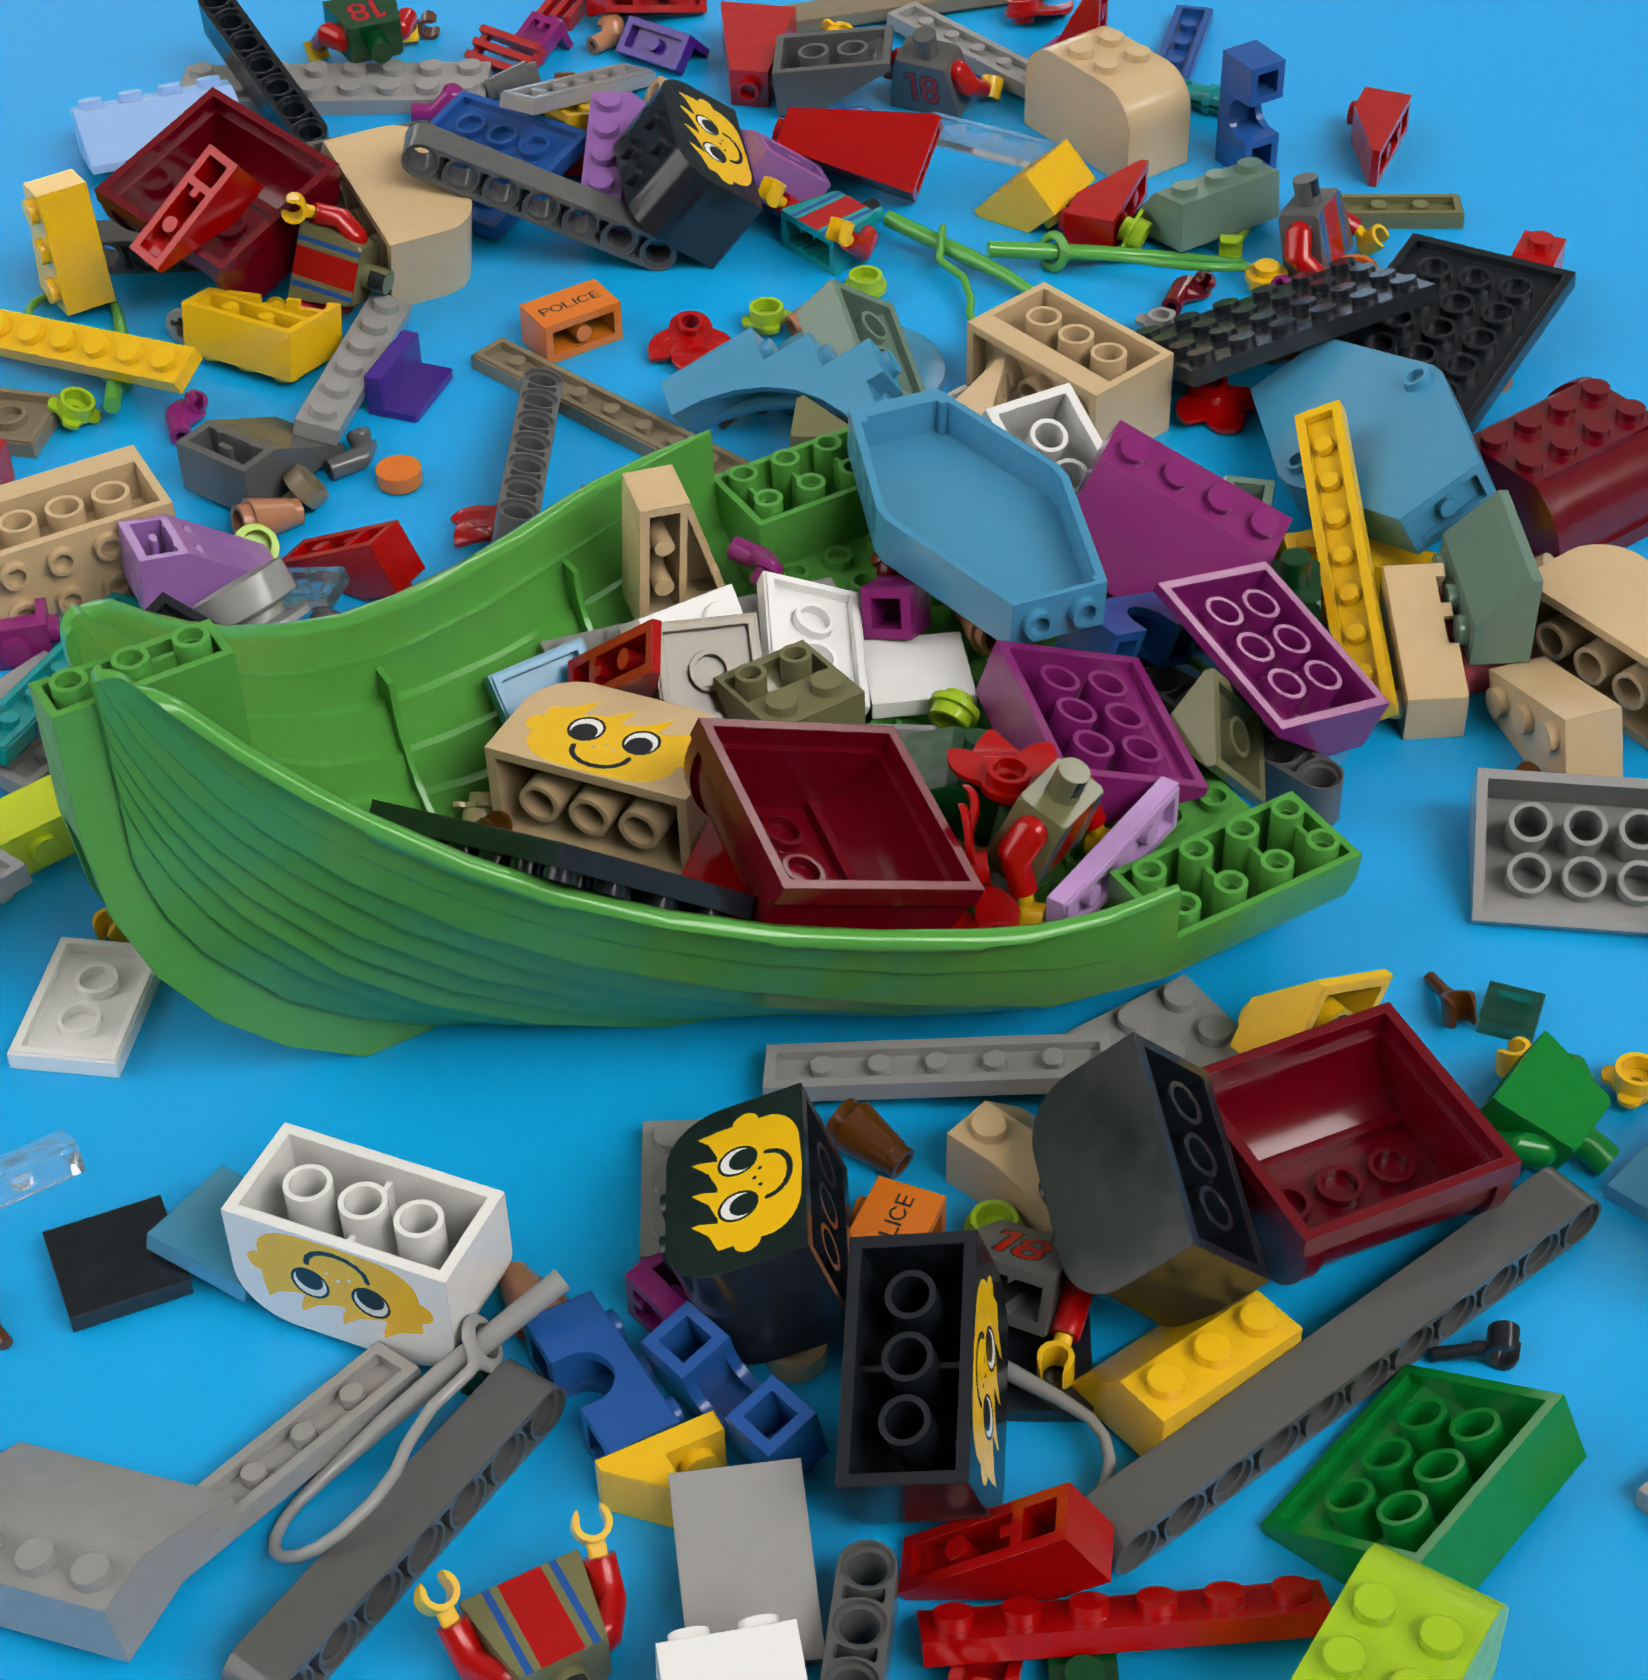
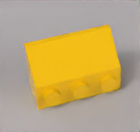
[1071,1290,1303,1456]

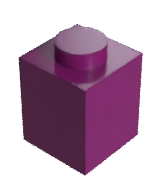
[860,575,932,640]

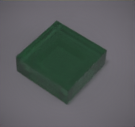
[1476,981,1546,1045]

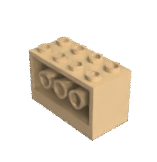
[966,282,1174,442]
[0,445,175,621]

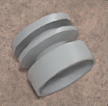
[191,556,311,625]

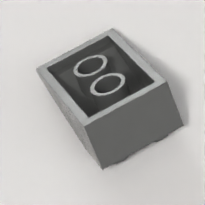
[772,25,894,116]

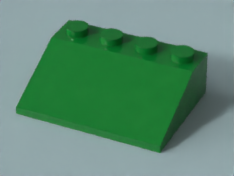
[1260,1364,1587,1590]

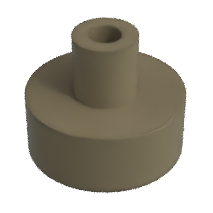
[282,463,330,510]

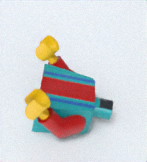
[758,176,884,276]

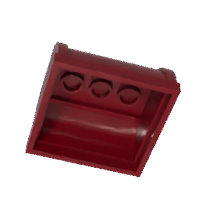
[94,87,341,298]
[1472,377,1648,558]
[684,717,985,929]
[1200,1002,1522,1286]

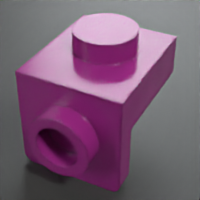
[0,597,61,671]

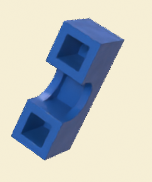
[1215,40,1286,169]
[1054,591,1197,669]
[524,1290,686,1462]
[641,1300,829,1475]

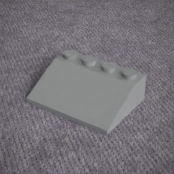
[1468,768,1648,937]
[0,1442,236,1663]

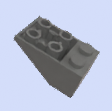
[175,417,345,508]

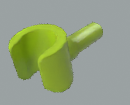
[1219,228,1250,259]

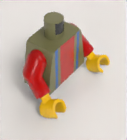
[266,192,394,315]
[987,757,1111,926]
[413,1503,627,1680]

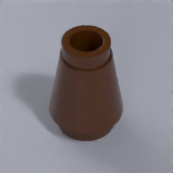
[826,1098,914,1179]

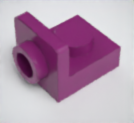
[508,11,573,66]
[625,1251,687,1334]

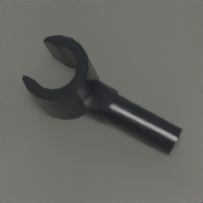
[1431,1320,1521,1371]

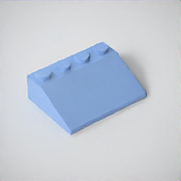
[70,75,239,175]

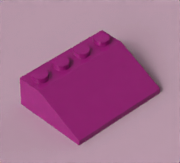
[1076,420,1292,655]
[1153,561,1390,755]
[975,640,1209,824]

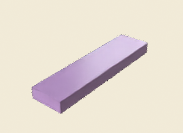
[1045,776,1180,922]

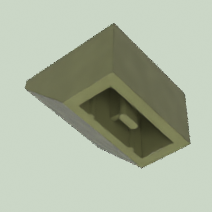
[713,640,865,725]

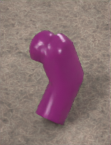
[411,83,463,122]
[165,389,208,445]

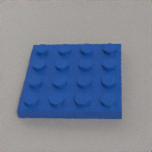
[430,90,587,241]

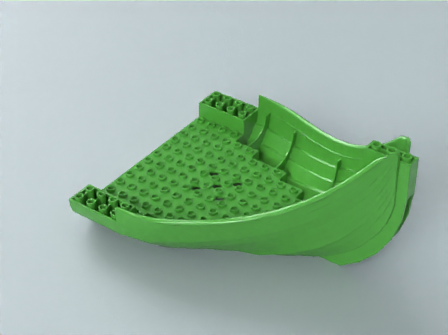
[28,427,1362,1057]

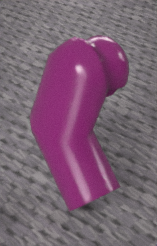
[727,536,784,588]

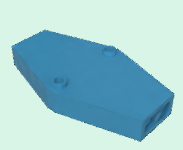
[1250,339,1496,555]
[847,388,1108,644]

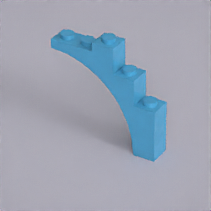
[660,327,903,434]

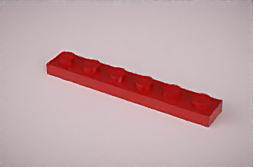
[916,1575,1332,1668]

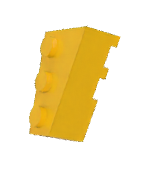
[21,169,116,316]
[181,287,342,383]

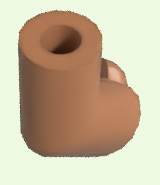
[586,13,624,55]

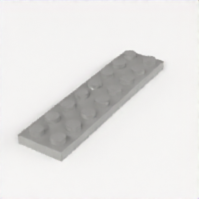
[181,58,492,116]

